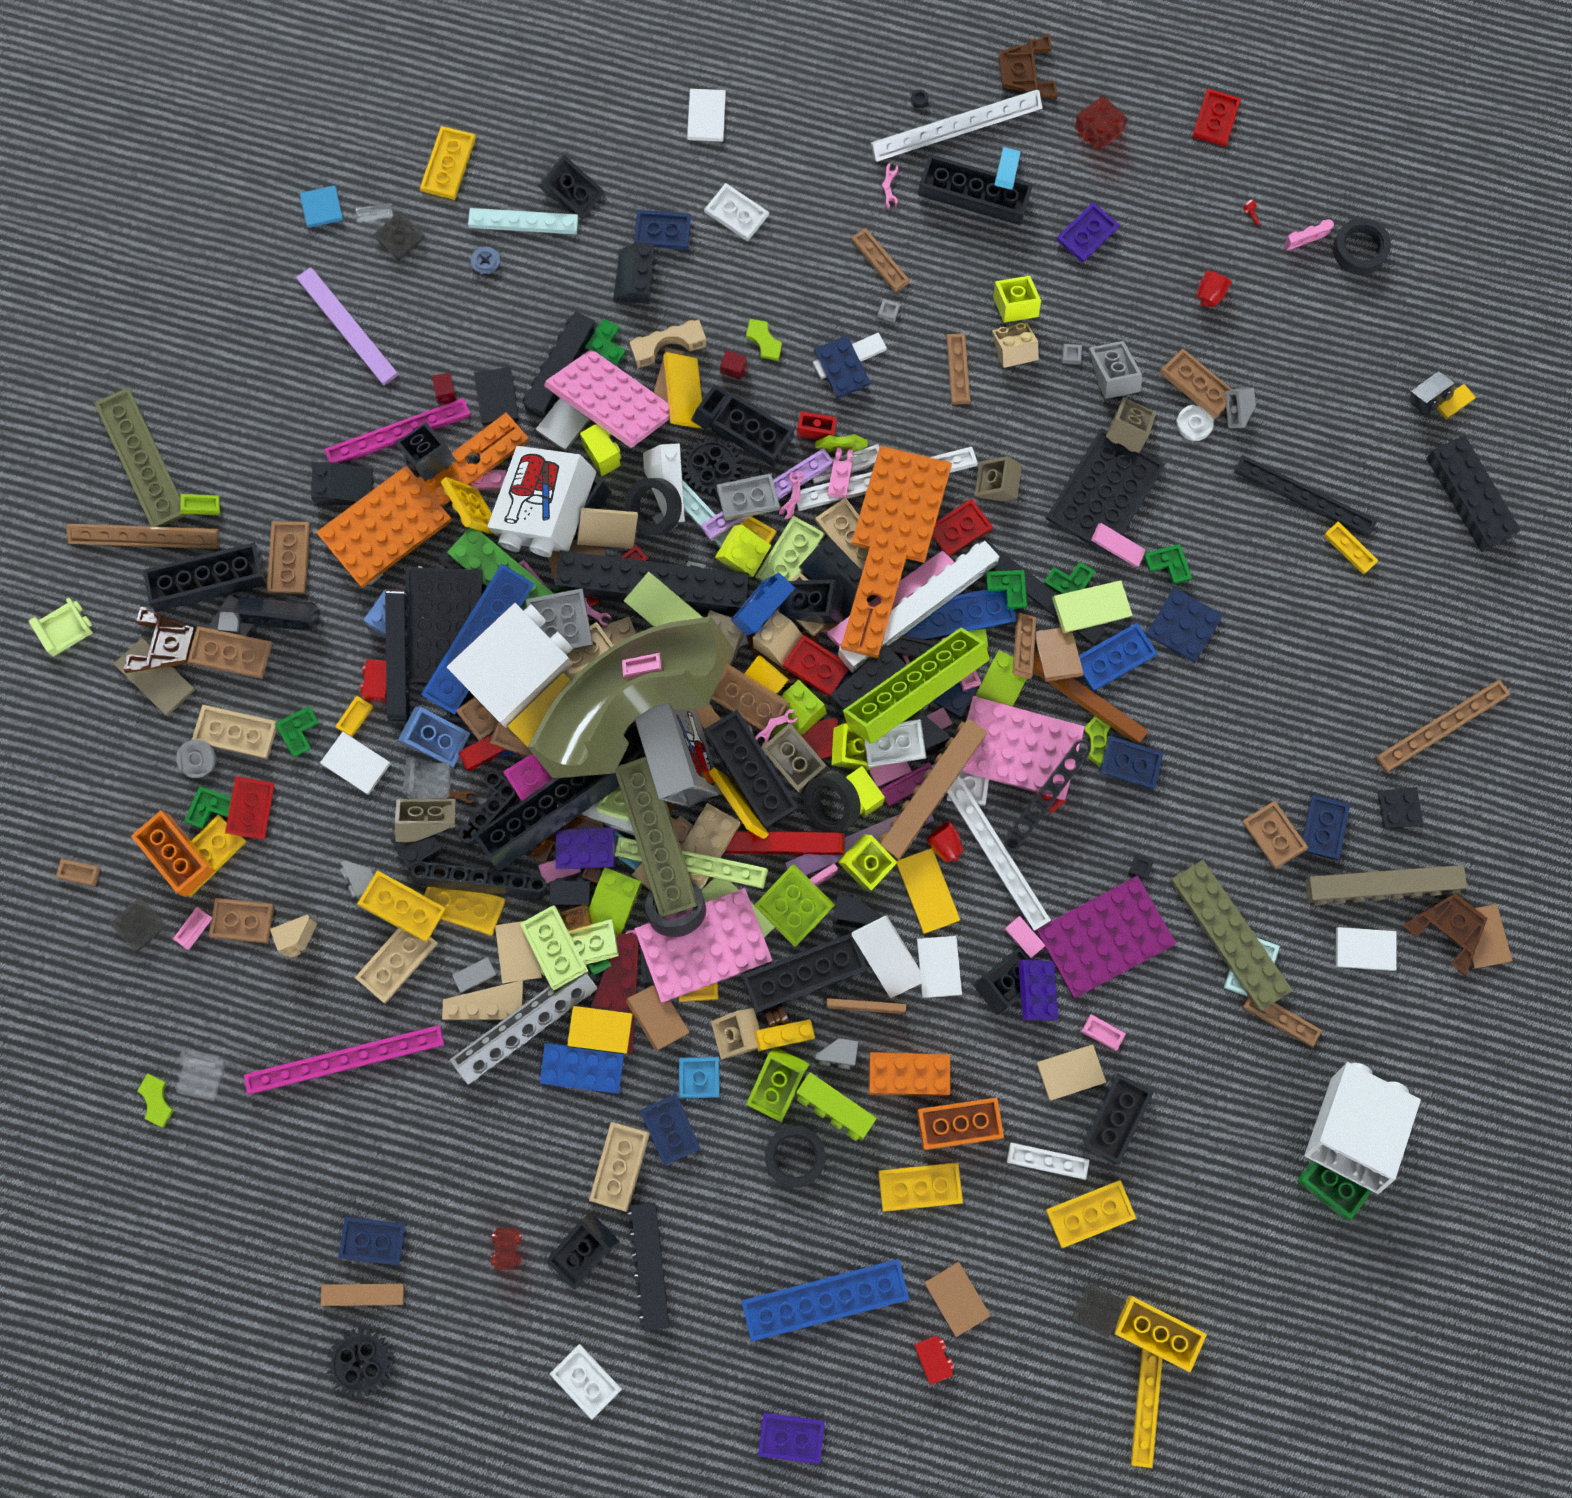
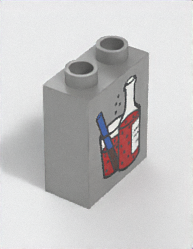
[635,703,722,807]

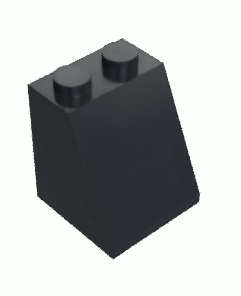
[903,711,950,762]

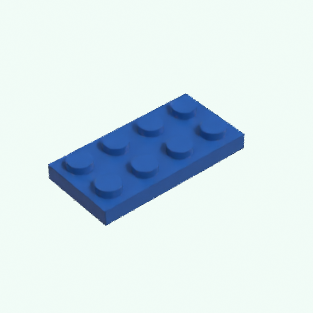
[1079,622,1158,692]
[540,1043,624,1094]

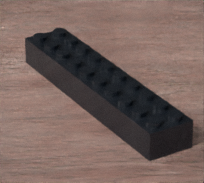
[555,550,749,616]
[473,723,646,871]

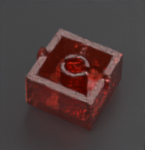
[1075,95,1127,151]

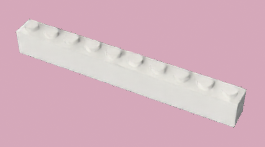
[838,541,999,673]

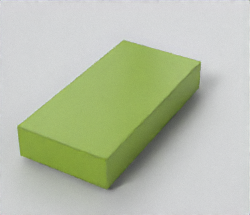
[180,494,220,515]

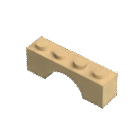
[629,320,706,369]

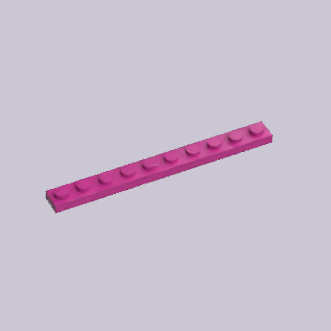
[244,1025,445,1095]

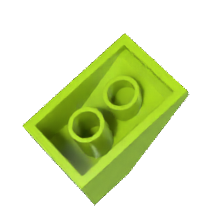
[975,650,1027,707]
[770,680,827,738]
[584,867,642,938]
[746,1048,810,1122]

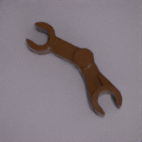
[426,790,476,804]

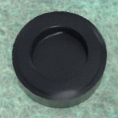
[911,89,929,109]

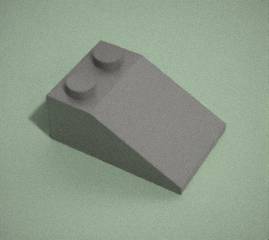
[1089,341,1142,399]

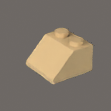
[753,610,803,668]
[270,914,317,958]
[711,1008,760,1059]

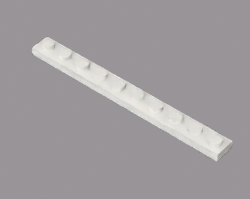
[871,90,1042,161]
[796,447,977,511]
[931,763,1051,931]

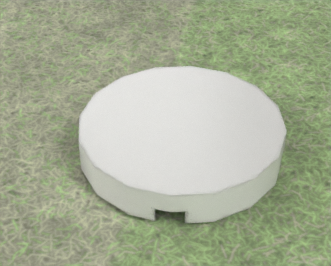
[1176,405,1214,441]

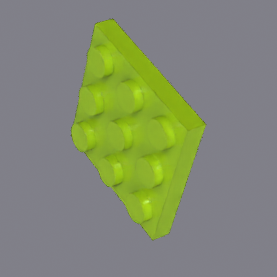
[754,864,835,947]

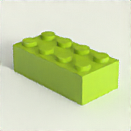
[796,1072,877,1141]

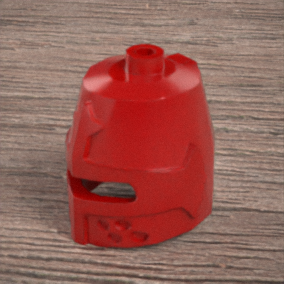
[1196,270,1232,307]
[926,821,964,862]

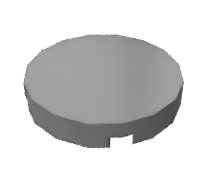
[176,739,216,778]

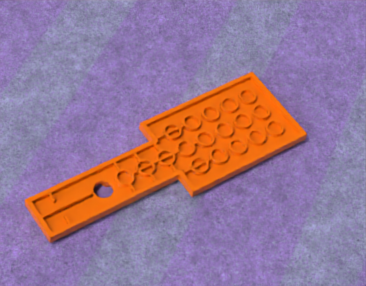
[316,413,530,588]
[841,446,952,658]

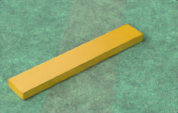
[1131,1348,1162,1468]

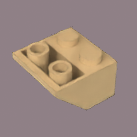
[992,322,1039,368]

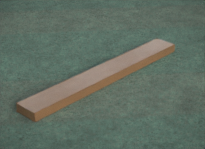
[66,524,220,549]
[1375,679,1511,773]

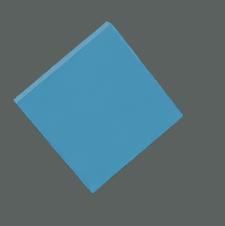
[300,185,343,228]
[679,1057,719,1098]

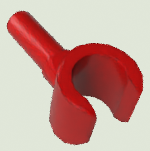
[1243,199,1260,226]

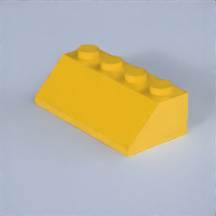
[1115,1296,1207,1372]

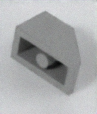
[1225,387,1256,428]

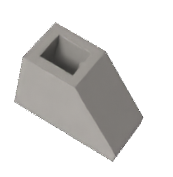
[341,860,375,899]
[815,1038,858,1070]

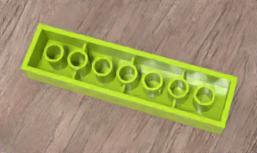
[843,627,990,744]

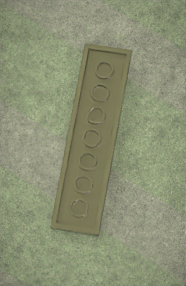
[94,387,188,527]
[615,757,698,918]
[1170,860,1293,1012]

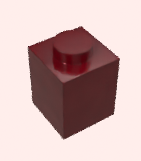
[720,350,749,380]
[432,373,456,404]

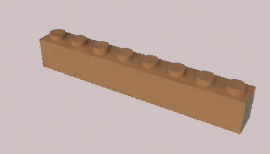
[879,719,987,860]

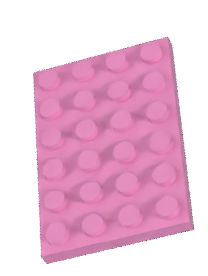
[545,350,670,448]
[962,696,1084,800]
[634,888,773,1003]

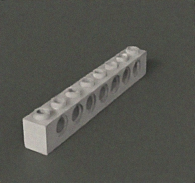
[450,973,598,1084]

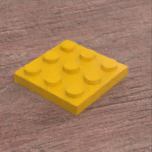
[441,477,497,536]

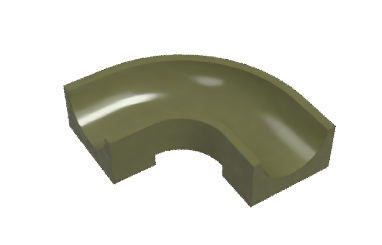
[528,617,734,778]

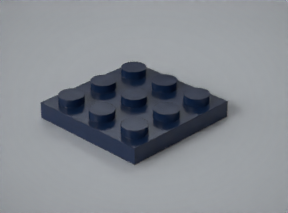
[1146,587,1223,663]

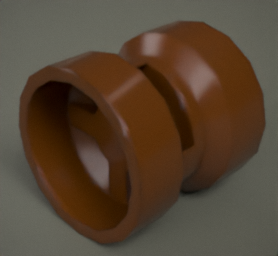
[764,1005,789,1028]

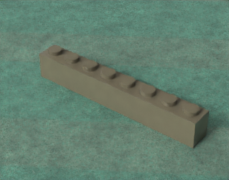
[1305,865,1467,906]

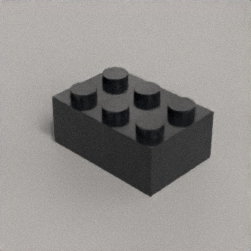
[395,422,456,482]

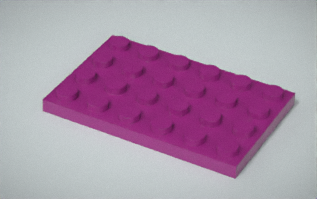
[1035,876,1176,999]

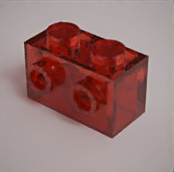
[491,1228,522,1270]

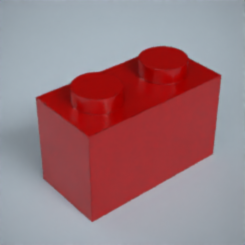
[797,411,837,440]
[360,659,387,703]
[913,1335,954,1385]

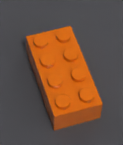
[131,810,216,897]
[868,1052,950,1097]
[916,1098,1004,1151]

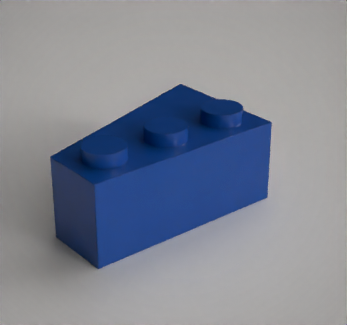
[731,572,795,636]

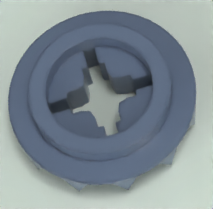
[471,247,500,275]

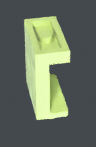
[29,598,93,657]

